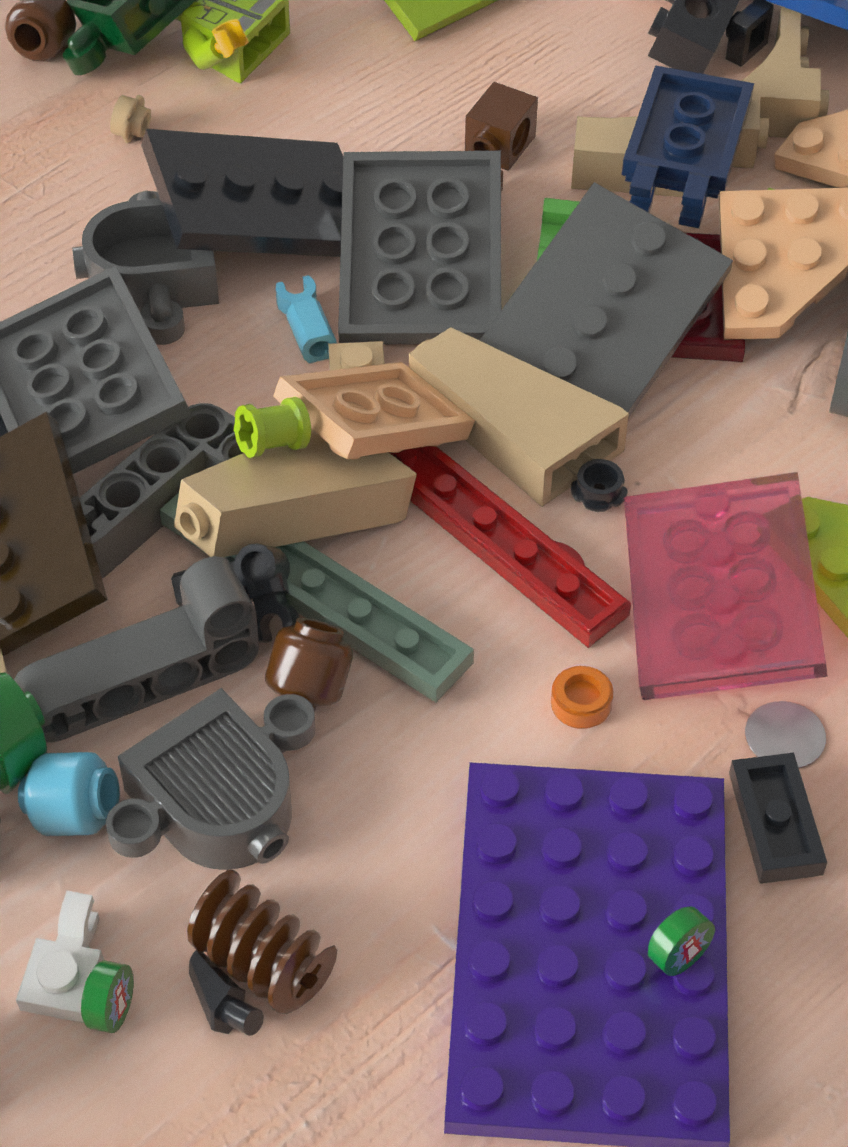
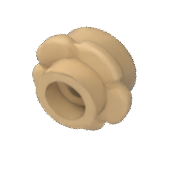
[110,95,151,143]

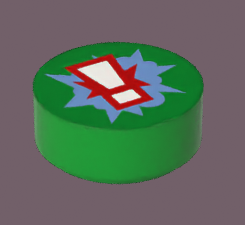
[648,906,715,976]
[81,960,134,1033]

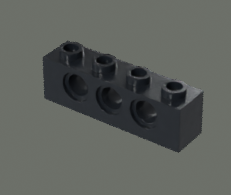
[648,0,739,74]

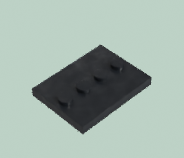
[141,129,344,257]

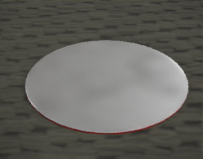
[745,701,826,768]

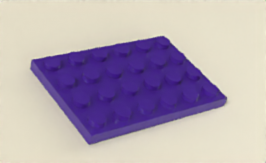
[444,762,730,1147]

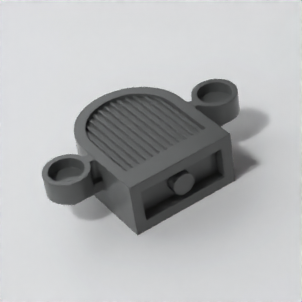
[72,190,219,345]
[106,688,316,870]

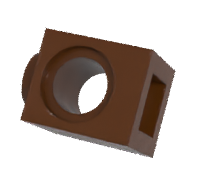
[465,82,538,171]

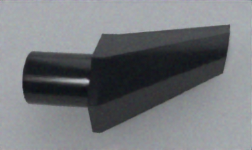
[189,950,264,1036]

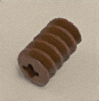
[187,870,337,1014]

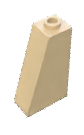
[409,327,629,507]
[174,429,417,557]

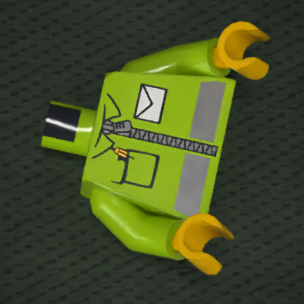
[175,0,290,83]

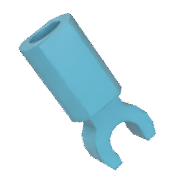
[276,275,337,363]

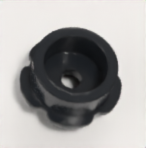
[571,459,628,512]

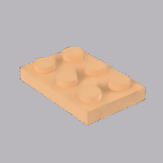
[273,362,475,459]

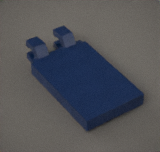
[622,65,754,229]

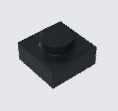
[725,0,774,67]

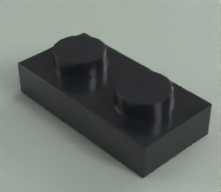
[729,752,827,884]

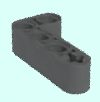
[80,403,243,578]
[14,556,259,742]

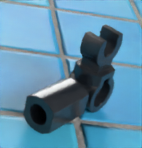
[171,544,300,643]

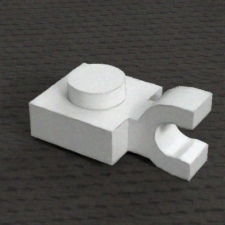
[16,891,104,1023]

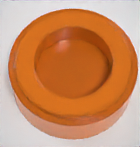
[551,666,614,729]

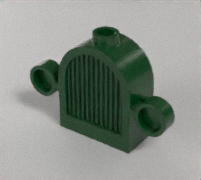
[63,0,196,75]

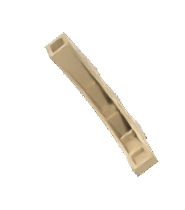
[571,6,829,197]

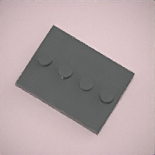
[338,151,501,344]
[479,182,733,419]
[0,266,192,474]

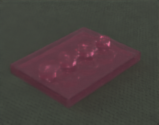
[624,472,828,700]

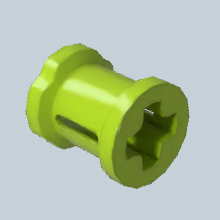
[234,396,311,458]

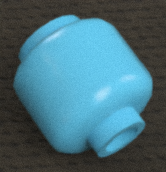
[18,752,120,836]

